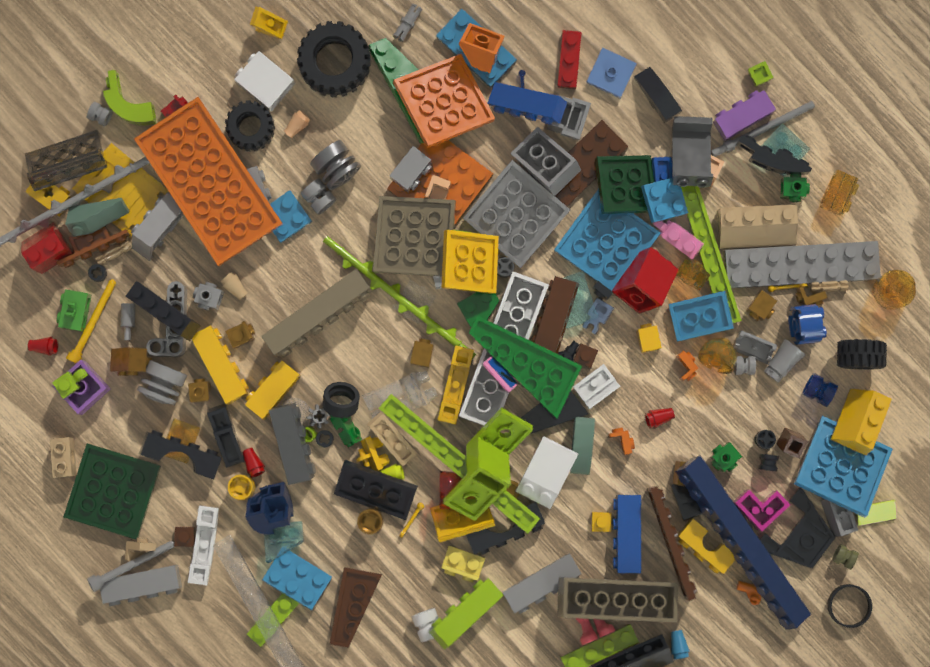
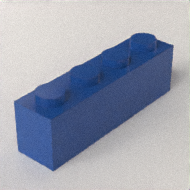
[487,82,567,125]
[613,495,641,573]

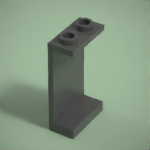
[672,116,713,188]

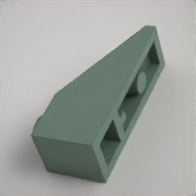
[65,198,129,237]

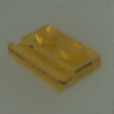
[165,418,200,464]

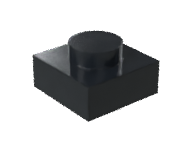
[593,281,613,300]

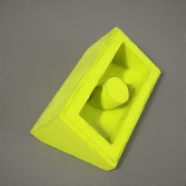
[855,500,896,526]

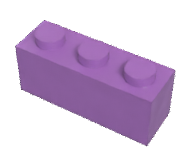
[713,90,776,142]

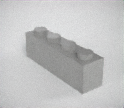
[503,553,582,614]
[100,564,182,606]

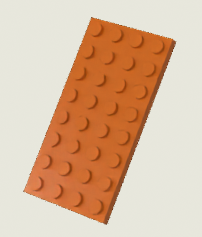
[134,97,283,266]

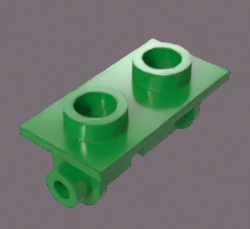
[330,415,363,448]

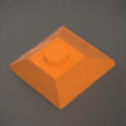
[459,23,505,73]

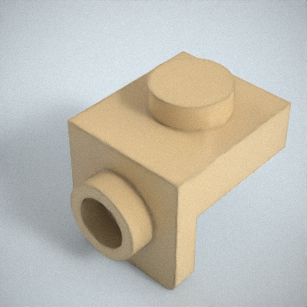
[125,538,156,561]

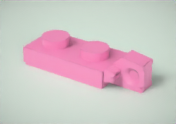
[653,220,704,259]

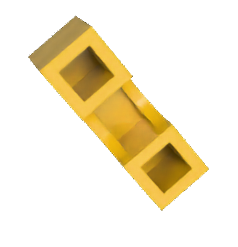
[678,518,735,574]

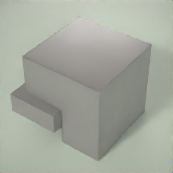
[547,95,591,140]

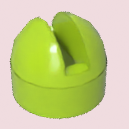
[305,426,317,443]

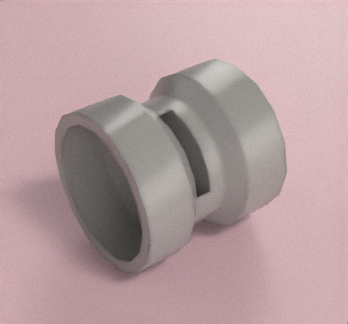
[87,102,113,127]
[734,356,756,375]

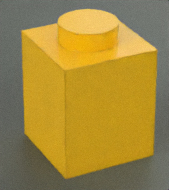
[637,323,662,353]

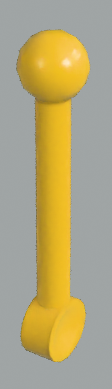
[768,283,808,292]
[399,503,424,538]

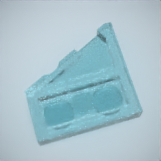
[264,521,304,563]

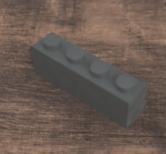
[269,402,316,485]

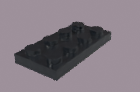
[334,460,418,520]

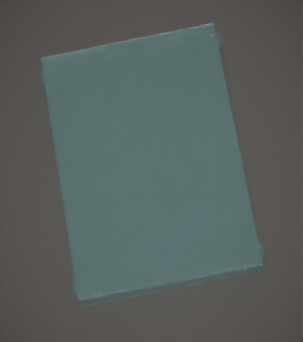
[564,271,599,329]

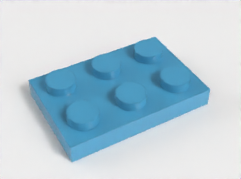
[668,291,734,342]
[262,547,332,611]

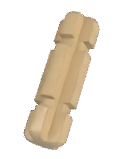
[95,240,132,265]
[810,280,849,293]

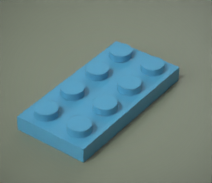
[436,9,517,88]

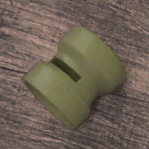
[832,544,859,570]

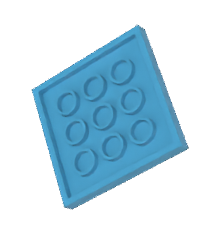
[554,189,660,291]
[794,416,893,518]

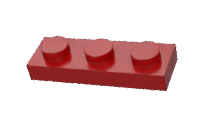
[557,30,582,89]

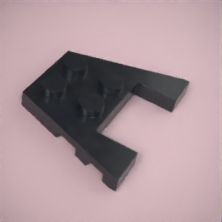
[759,487,836,568]

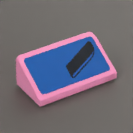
[483,356,519,393]

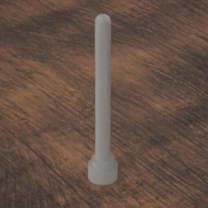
[87,541,175,592]

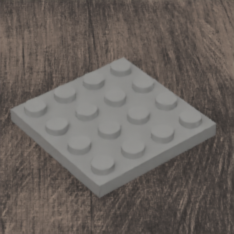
[463,160,571,268]

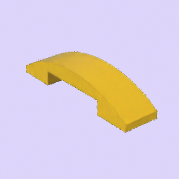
[438,345,474,425]

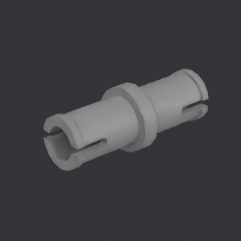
[393,3,422,42]

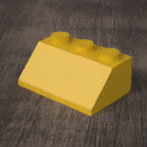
[830,389,892,456]

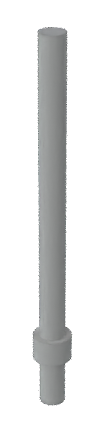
[711,101,815,157]

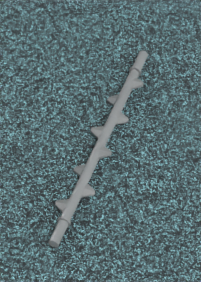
[0,157,150,247]

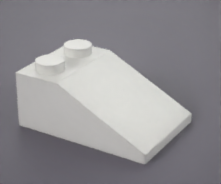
[516,436,578,509]

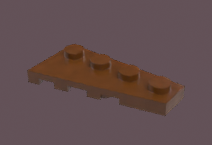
[330,567,382,648]

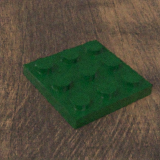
[595,155,654,214]

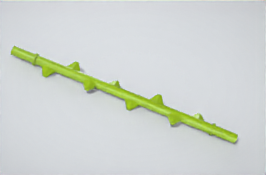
[323,236,476,360]

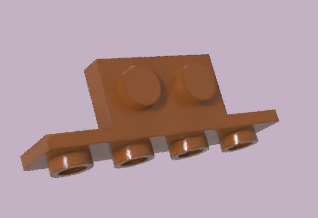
[57,226,131,268]

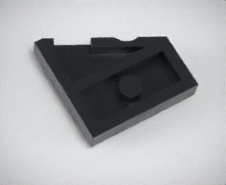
[671,484,703,521]

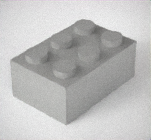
[511,127,581,196]

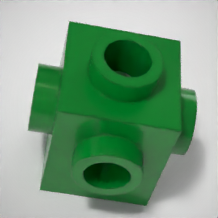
[780,174,810,202]
[710,442,742,472]

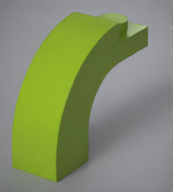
[103,70,157,126]

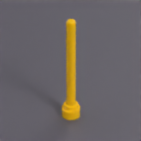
[66,279,116,363]

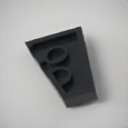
[521,391,588,434]

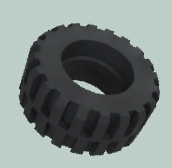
[297,21,371,97]

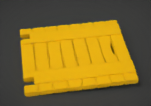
[72,143,169,238]

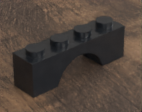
[126,281,201,342]
[139,430,222,480]
[466,502,545,556]

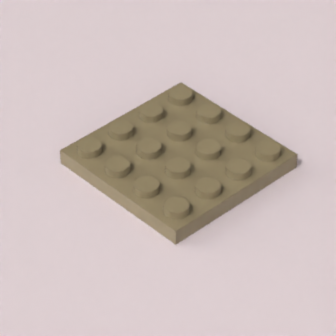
[373,196,456,277]

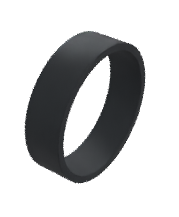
[827,584,872,628]

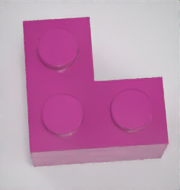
[733,489,790,531]

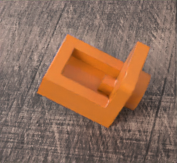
[676,350,698,381]
[608,427,635,455]

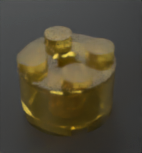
[872,270,916,310]

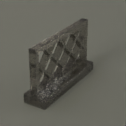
[25,130,108,192]

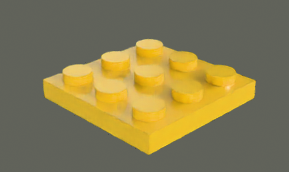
[441,230,499,294]

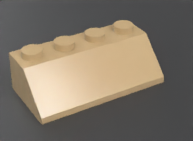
[717,204,798,249]

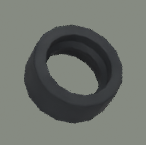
[322,382,360,418]

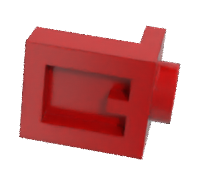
[161,94,188,117]

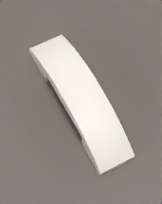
[188,506,219,585]

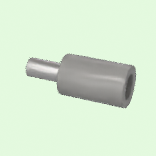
[121,303,135,340]

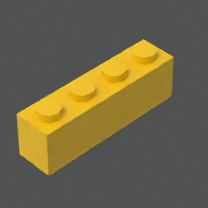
[192,325,249,405]

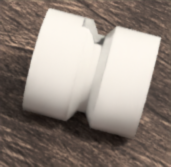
[412,608,439,642]

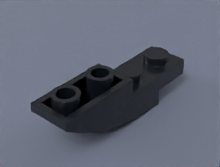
[736,135,812,175]

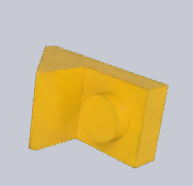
[250,7,288,39]

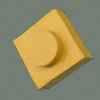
[592,512,612,532]

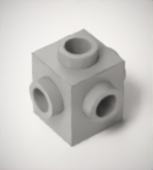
[193,282,224,311]

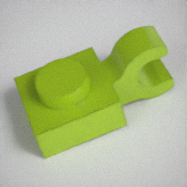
[52,368,88,399]

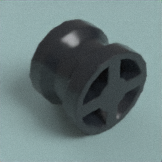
[755,430,776,449]
[758,454,779,472]

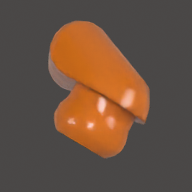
[736,581,761,605]

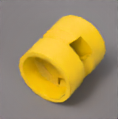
[227,475,256,500]

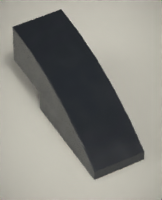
[634,67,682,123]
[207,404,245,468]

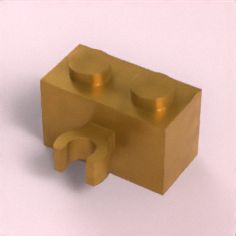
[110,347,152,376]

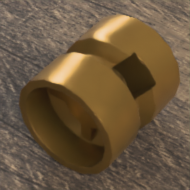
[357,509,384,534]

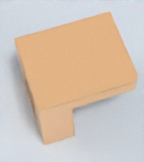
[425,175,451,199]

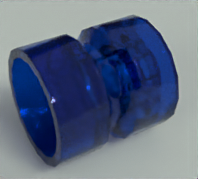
[802,373,838,407]

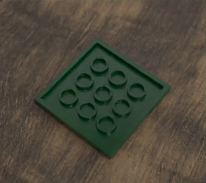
[63,443,161,540]

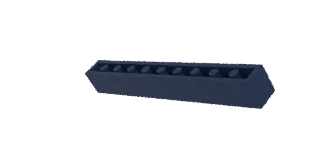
[675,455,811,630]

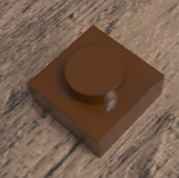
[573,343,598,368]
[174,527,195,547]

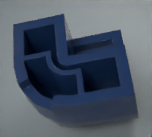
[245,482,294,535]

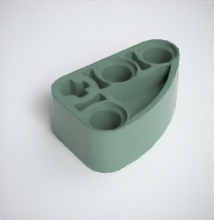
[570,417,595,475]

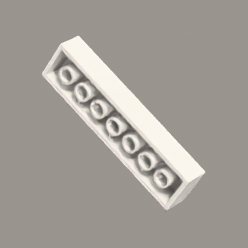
[459,271,549,426]

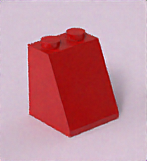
[21,222,74,274]
[612,247,679,314]

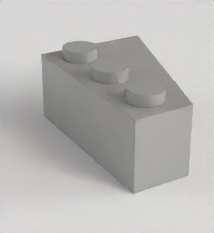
[131,192,184,261]

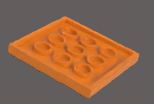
[393,54,495,148]
[387,140,493,226]

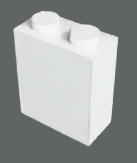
[234,51,296,112]

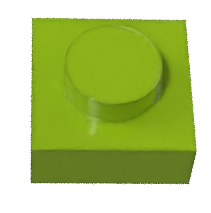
[747,61,774,87]

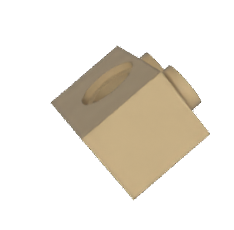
[50,437,77,478]

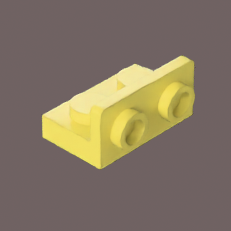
[441,545,485,583]

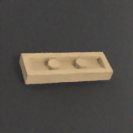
[367,412,417,466]

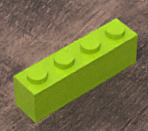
[429,578,504,650]

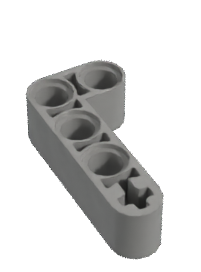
[146,281,187,357]

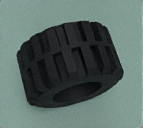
[225,100,275,152]
[837,339,887,370]

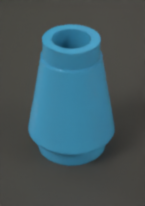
[671,630,690,660]

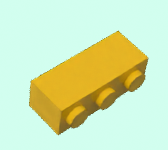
[245,360,301,420]

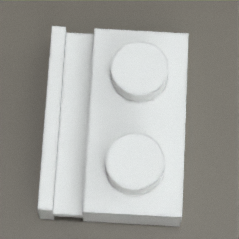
[573,364,620,409]

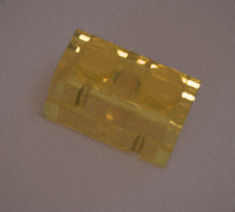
[820,170,859,216]

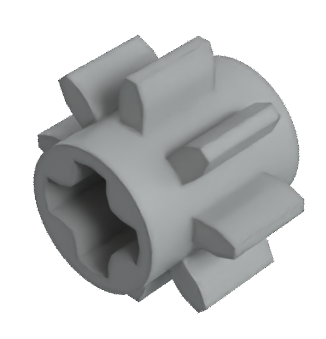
[305,404,330,428]

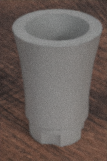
[764,339,806,383]

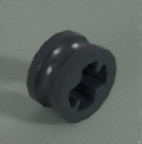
[88,264,107,282]
[316,430,334,447]

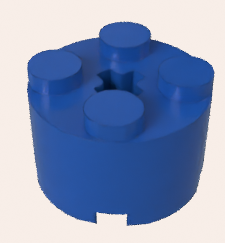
[788,304,827,345]

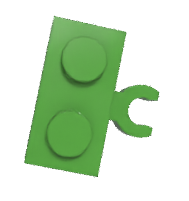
[56,289,92,332]

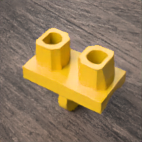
[356,437,390,471]

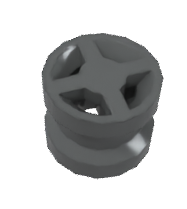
[497,257,514,278]

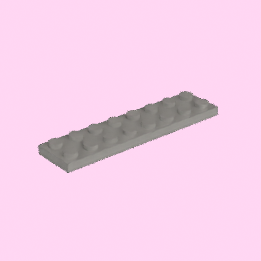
[724,241,881,288]

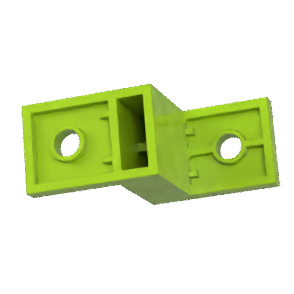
[444,407,533,521]

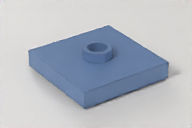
[586,48,637,99]

